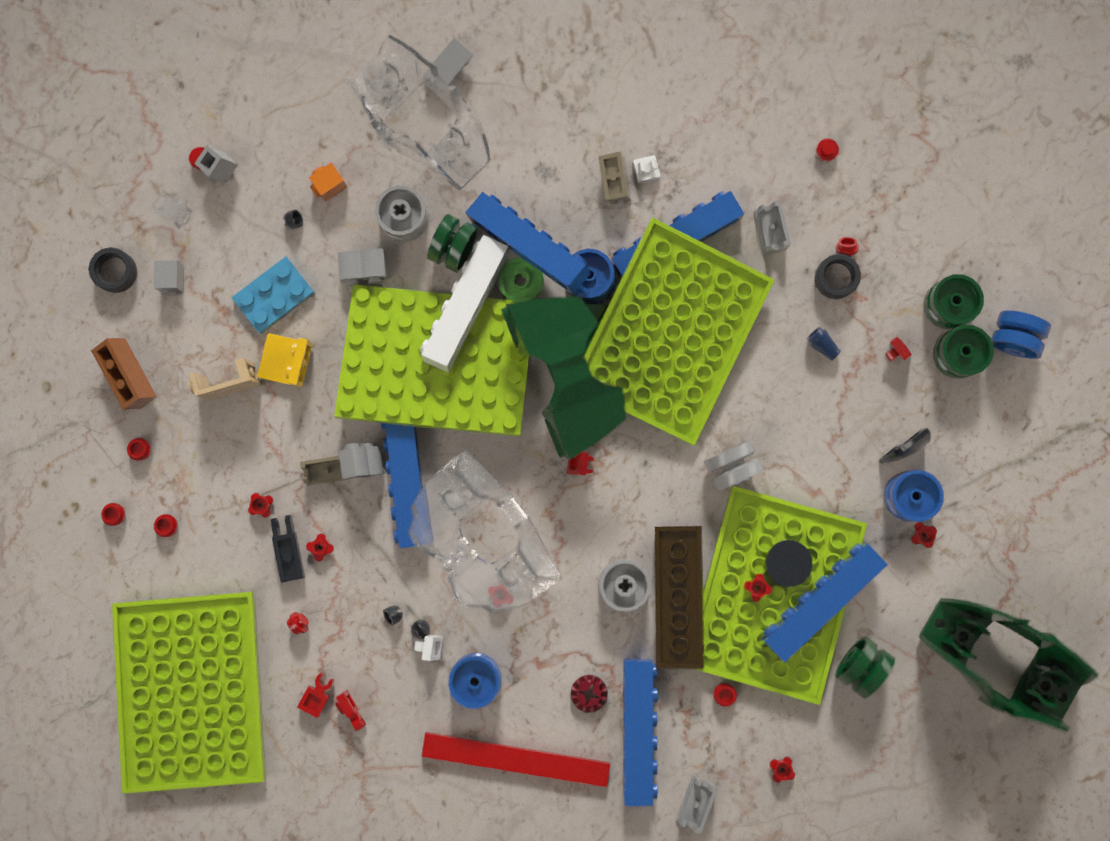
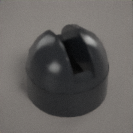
[283,210,303,229]
[383,605,403,626]
[411,620,430,639]

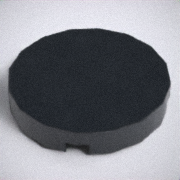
[765,540,813,587]

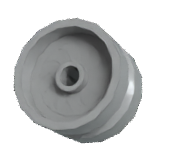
[375,185,429,242]
[704,440,765,491]
[598,559,651,612]

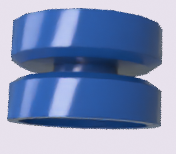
[569,248,616,304]
[991,310,1051,359]
[884,470,944,522]
[448,652,502,709]

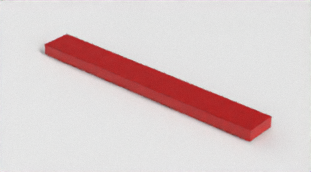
[421,732,610,787]

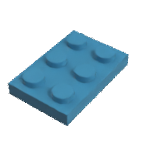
[231,256,315,334]

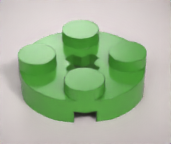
[498,257,544,302]

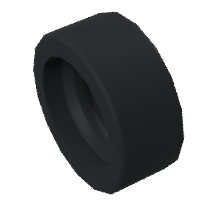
[88,247,137,293]
[814,254,861,300]

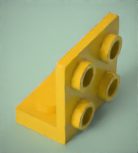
[257,333,313,388]

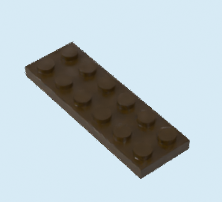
[655,526,705,669]

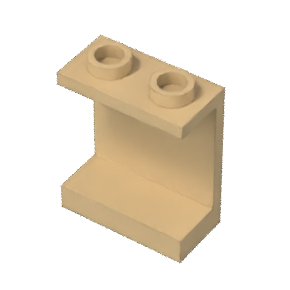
[188,358,261,401]

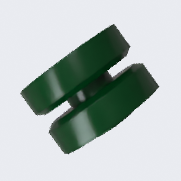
[427,214,478,273]
[924,274,984,329]
[933,325,994,379]
[835,636,895,699]

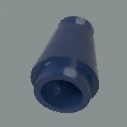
[806,327,841,360]

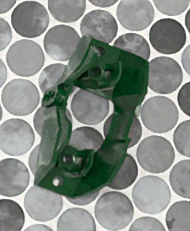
[501,296,626,460]
[919,598,1099,733]

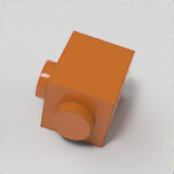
[309,162,348,202]

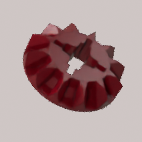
[571,675,608,713]

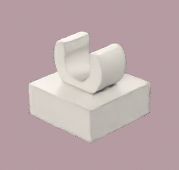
[633,155,661,184]
[414,635,443,661]

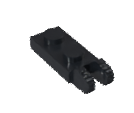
[271,514,305,583]

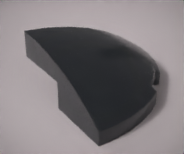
[879,428,931,464]

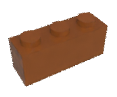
[91,338,157,410]

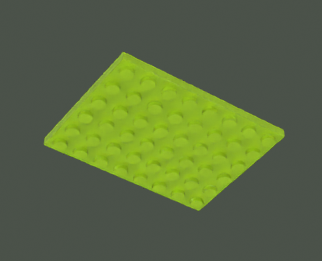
[584,217,775,446]
[334,285,529,437]
[695,486,867,705]
[112,591,266,794]

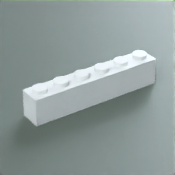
[420,235,509,373]

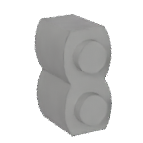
[338,249,388,286]
[338,443,384,479]

